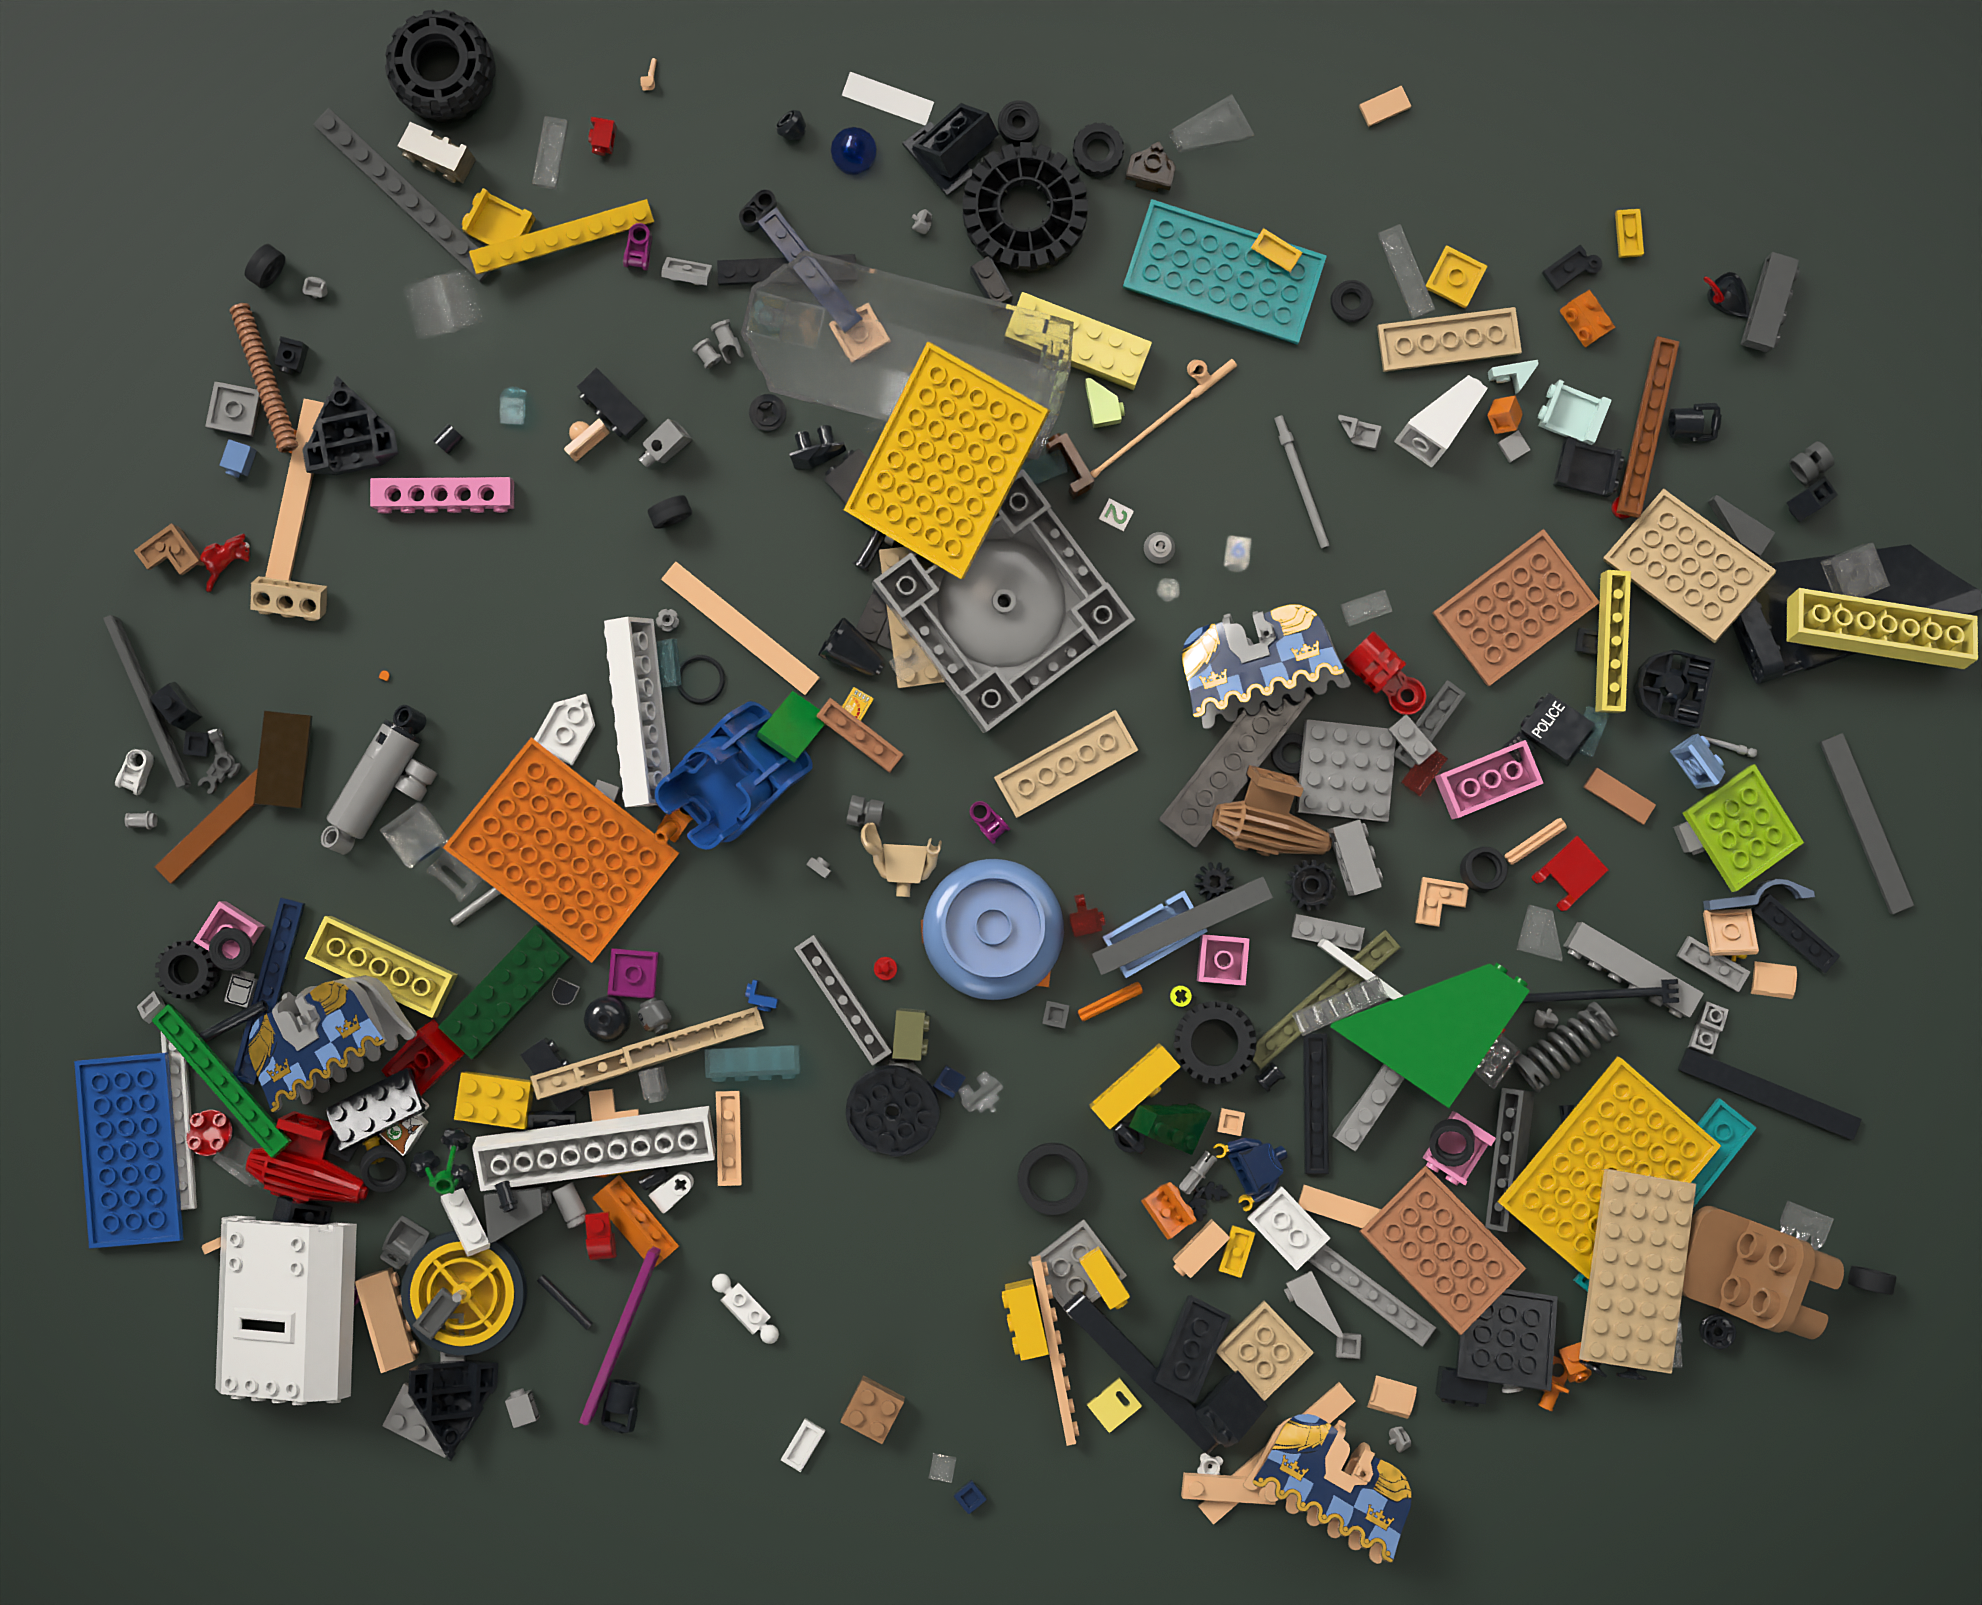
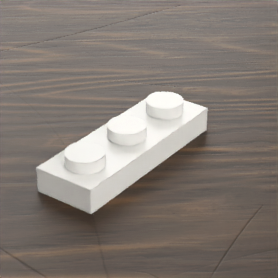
[441,1188,490,1256]

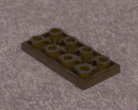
[254,711,313,809]

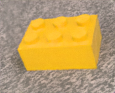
[454,1071,534,1129]
[1002,1278,1049,1361]

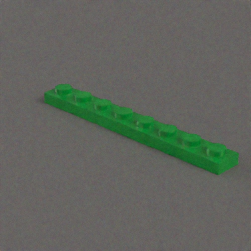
[151,1004,292,1158]

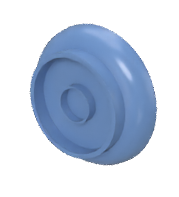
[923,859,1064,1000]

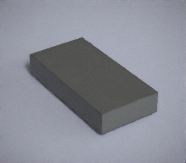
[412,1287,461,1340]

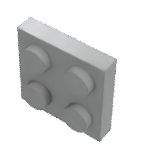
[205,382,261,437]

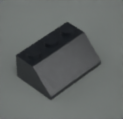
[913,103,999,178]

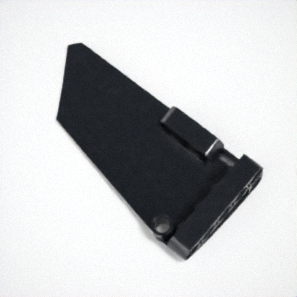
[1732,544,1982,684]

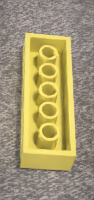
[1005,292,1152,390]
[305,916,458,1018]

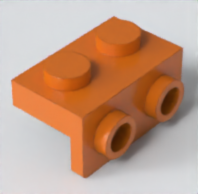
[1560,290,1615,347]
[1141,1182,1197,1240]

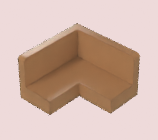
[134,523,205,575]

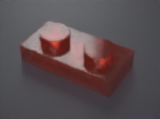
[1400,750,1448,796]

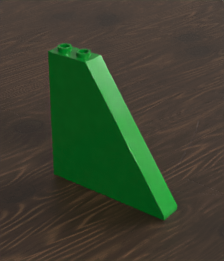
[1330,962,1530,1108]

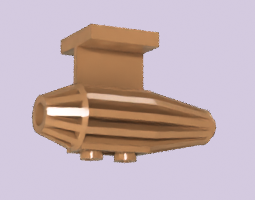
[1212,765,1332,856]

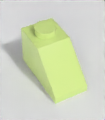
[1085,378,1125,428]

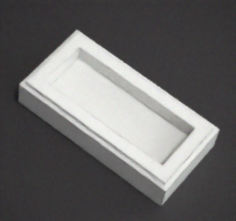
[781,1418,825,1472]

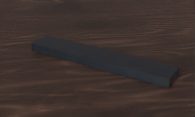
[1303,1033,1329,1174]

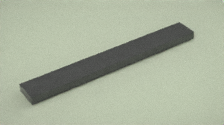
[103,615,191,789]
[1819,733,1914,914]
[1092,876,1273,975]

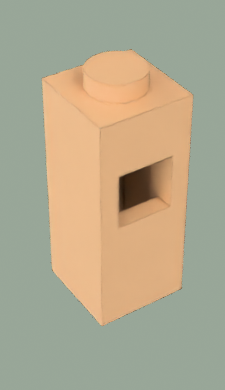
[1172,1219,1230,1278]

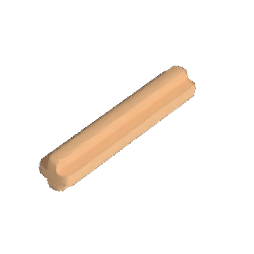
[1505,818,1567,865]

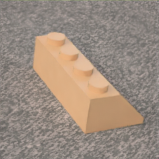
[355,1267,420,1373]

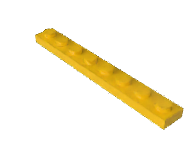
[469,199,654,275]

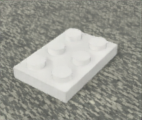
[1247,1186,1330,1271]

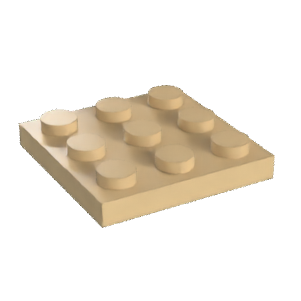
[1216,1301,1314,1401]

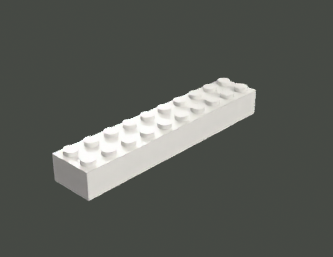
[472,1106,716,1191]

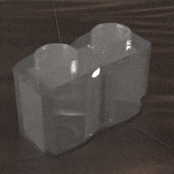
[638,1065,669,1103]

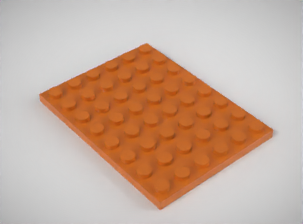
[443,737,679,963]

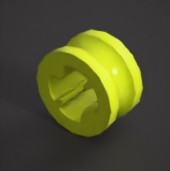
[1170,986,1192,1007]

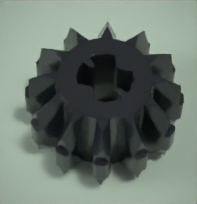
[1194,862,1234,901]

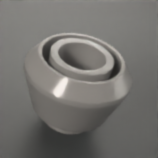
[1144,532,1175,564]

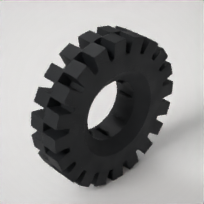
[963,142,1088,273]

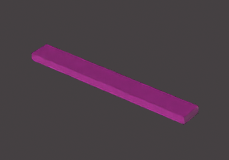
[579,1246,661,1425]

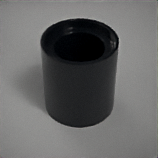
[433,423,464,454]

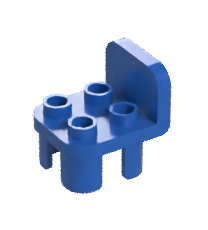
[655,701,813,849]

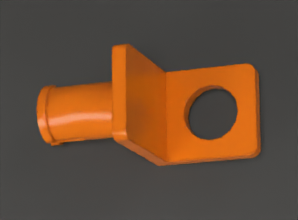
[654,809,693,844]
[1538,1356,1570,1411]

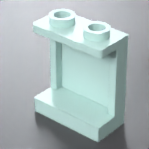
[1538,380,1611,445]

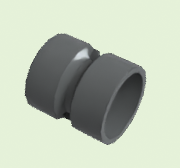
[1789,441,1835,484]
[846,795,885,831]

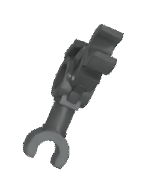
[198,729,241,794]

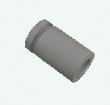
[551,1182,586,1228]

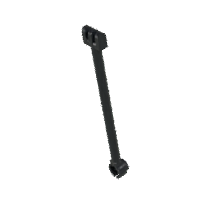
[1522,979,1680,1003]

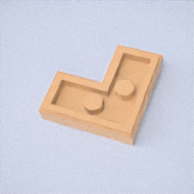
[1415,877,1469,927]
[589,1089,639,1122]

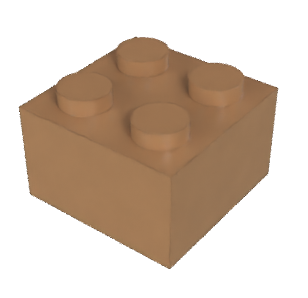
[840,1375,905,1444]

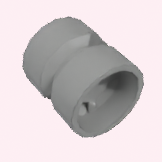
[394,758,438,802]

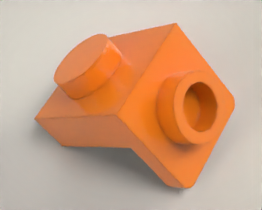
[1559,1342,1592,1383]

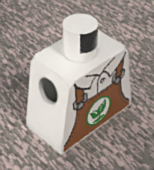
[380,1099,429,1156]

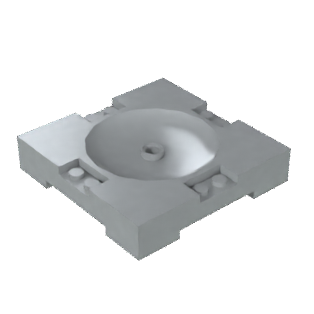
[872,469,1135,733]

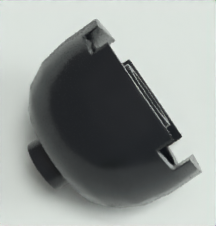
[584,995,631,1042]

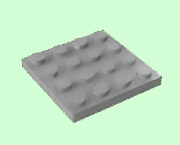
[1296,720,1396,822]

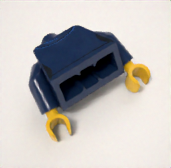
[1213,1138,1287,1211]

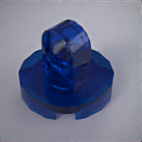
[831,127,877,175]

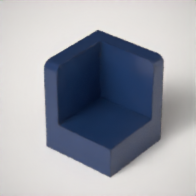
[933,1065,966,1098]

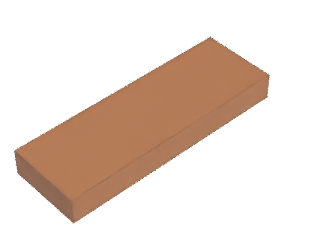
[1583,768,1656,825]

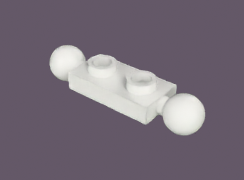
[712,1274,779,1344]

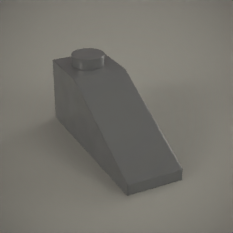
[1708,495,1775,557]

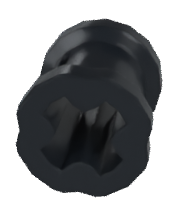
[1255,1062,1286,1092]

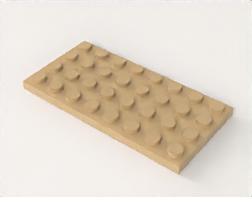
[1579,1169,1696,1374]

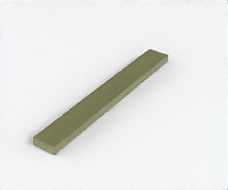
[1253,930,1401,1069]

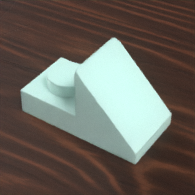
[1488,360,1538,395]

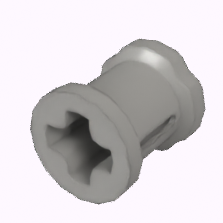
[692,338,722,369]

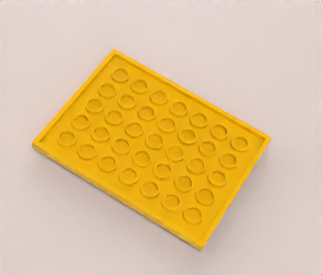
[844,342,1051,579]
[1497,1056,1721,1280]

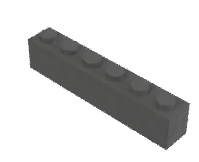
[1485,1088,1535,1232]

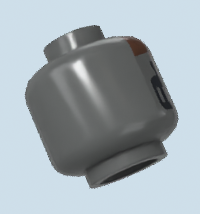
[637,998,672,1034]

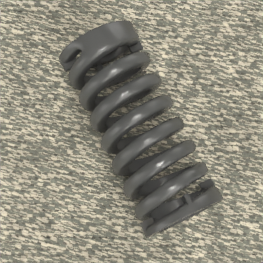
[1513,1001,1619,1093]

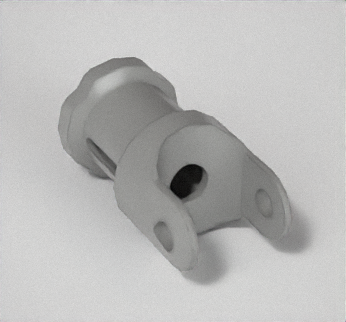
[711,319,744,364]

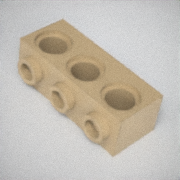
[250,576,327,621]

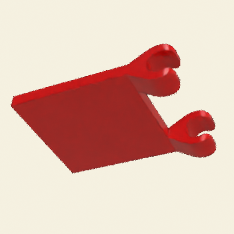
[1531,836,1608,911]

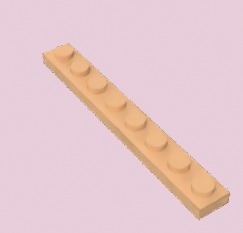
[1031,1255,1079,1446]

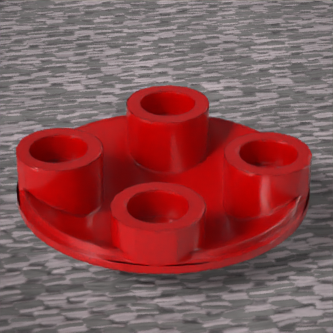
[186,1110,232,1156]

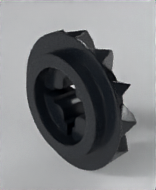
[749,394,786,431]

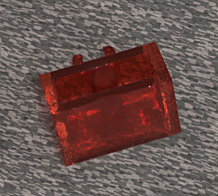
[1068,894,1106,937]

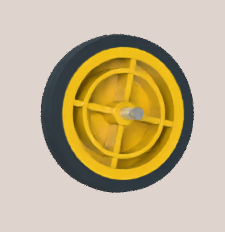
[401,1231,527,1355]

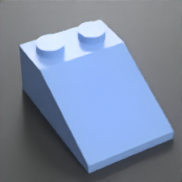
[1670,734,1725,789]

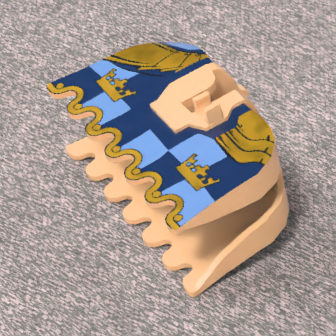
[1243,1414,1411,1564]

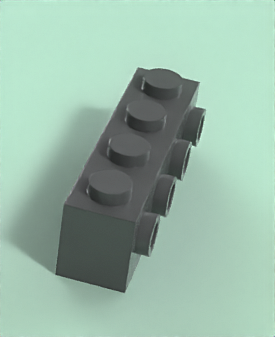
[1740,252,1800,352]

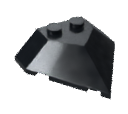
[302,376,399,476]
[408,1360,498,1461]

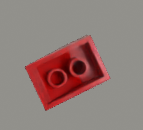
[381,1019,465,1096]

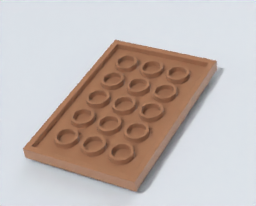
[1432,529,1600,686]
[1359,1166,1526,1335]

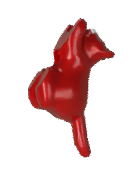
[200,534,250,593]

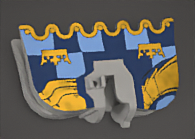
[1182,605,1351,729]
[249,975,417,1112]

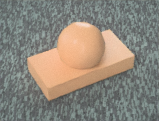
[564,419,610,462]

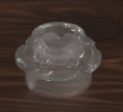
[1157,579,1180,601]

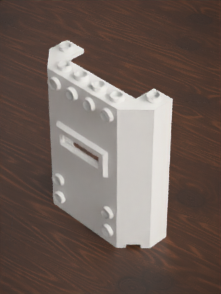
[215,1215,357,1405]

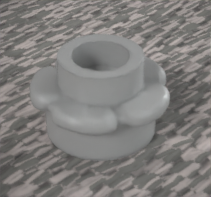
[656,609,679,632]

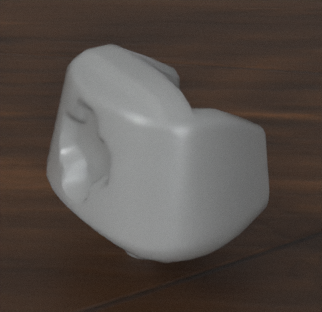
[911,209,932,234]
[302,277,328,299]
[1533,1008,1559,1028]
[1389,1427,1411,1453]

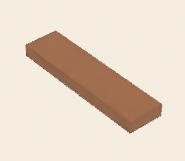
[816,698,904,773]

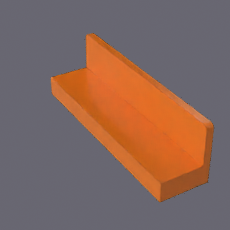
[593,1175,679,1267]

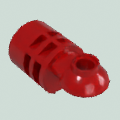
[1343,631,1426,715]

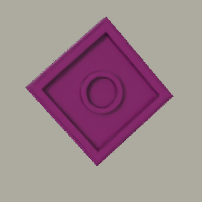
[607,948,659,999]

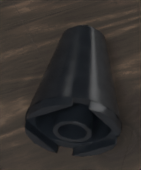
[818,618,885,677]

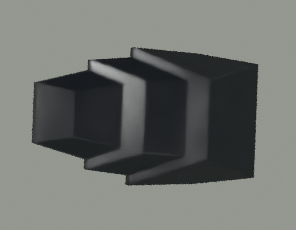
[789,425,847,469]

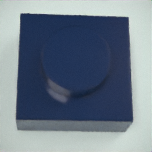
[954,1480,987,1515]

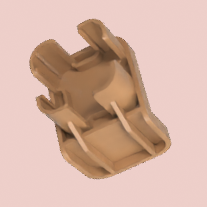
[1682,1206,1844,1339]

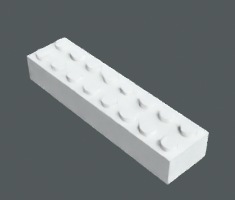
[604,617,671,807]

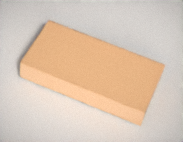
[1359,86,1411,127]

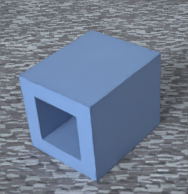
[219,439,257,478]

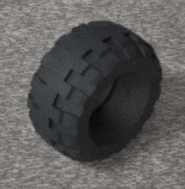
[385,9,496,122]

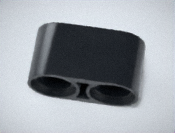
[739,189,777,232]

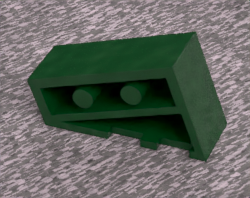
[1129,1103,1212,1155]

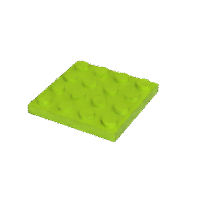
[1683,764,1804,892]

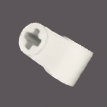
[115,749,154,796]
[648,1171,694,1214]

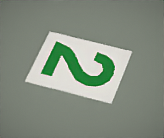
[1099,498,1134,531]

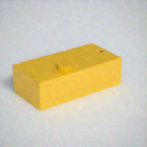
[1089,1044,1180,1129]

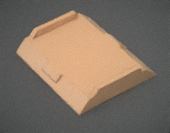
[1751,961,1797,999]
[1368,1375,1417,1419]

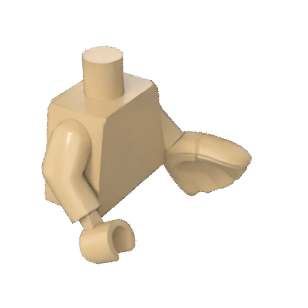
[861,823,942,897]

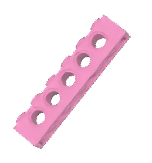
[370,477,514,513]

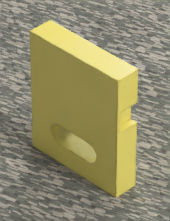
[1087,1377,1142,1433]

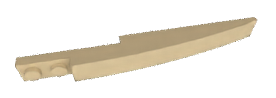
[530,1007,764,1100]

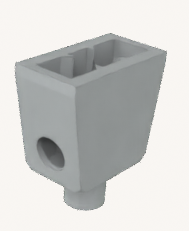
[639,419,693,468]

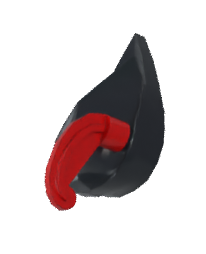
[1703,272,1750,318]

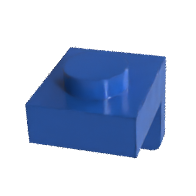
[745,979,779,1012]

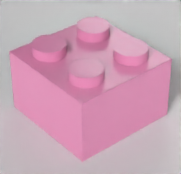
[194,901,266,959]
[1196,934,1249,986]

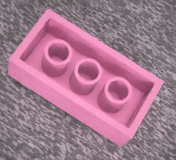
[1434,740,1543,819]

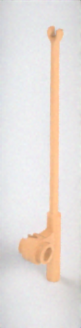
[1090,359,1237,478]

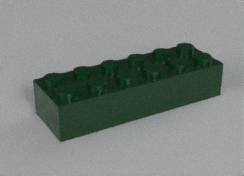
[438,925,574,1059]

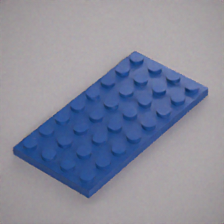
[74,1052,184,1248]

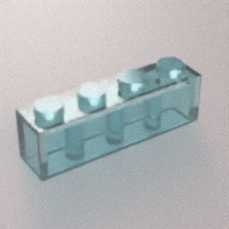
[705,1045,801,1082]

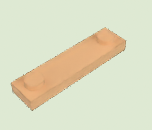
[716,1091,742,1186]
[1181,1472,1276,1505]

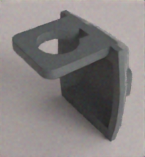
[380,1215,430,1269]

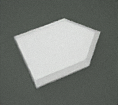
[534,694,595,766]

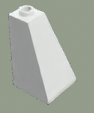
[1394,375,1488,467]

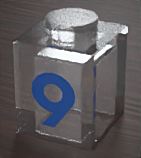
[1223,536,1252,572]

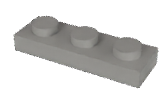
[1291,914,1365,951]
[1676,936,1750,992]

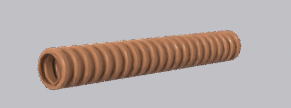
[229,303,299,453]

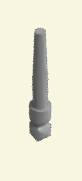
[1704,736,1757,758]

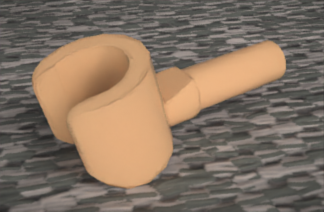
[641,58,657,91]

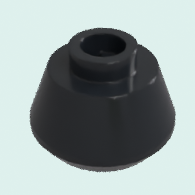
[776,110,806,140]

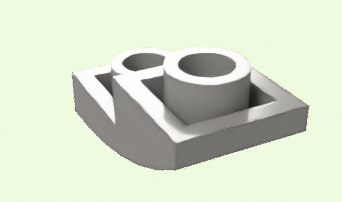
[1688,1002,1729,1056]

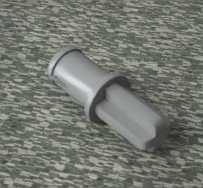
[1179,1150,1217,1195]

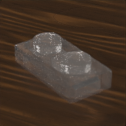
[1340,590,1393,627]

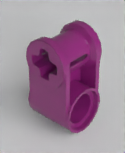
[623,223,653,271]
[969,801,1011,845]

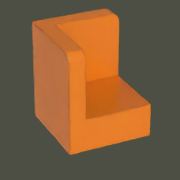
[1487,396,1523,434]

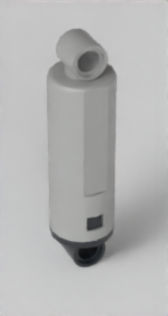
[321,705,426,855]

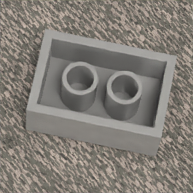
[1327,820,1383,896]

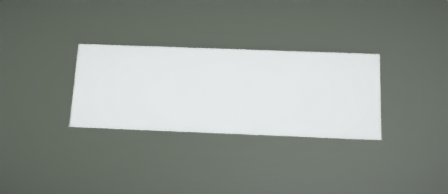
[842,72,934,125]

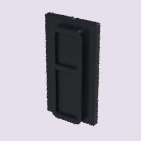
[902,121,973,196]

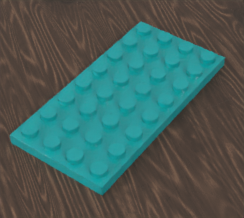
[1123,199,1327,345]

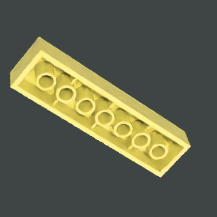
[1787,588,1978,669]

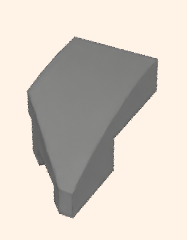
[1338,415,1382,450]

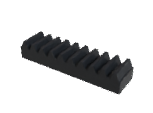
[1752,894,1840,973]

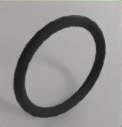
[676,655,725,704]

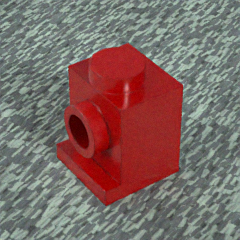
[588,117,617,156]

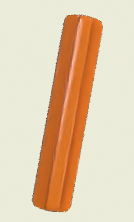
[1078,982,1143,1021]

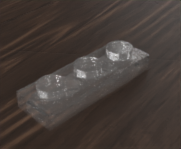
[532,116,569,190]

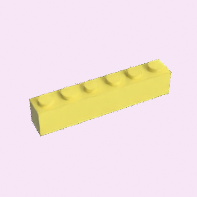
[1595,570,1631,713]

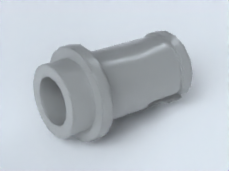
[125,811,157,830]

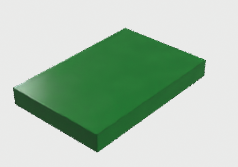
[756,691,826,763]

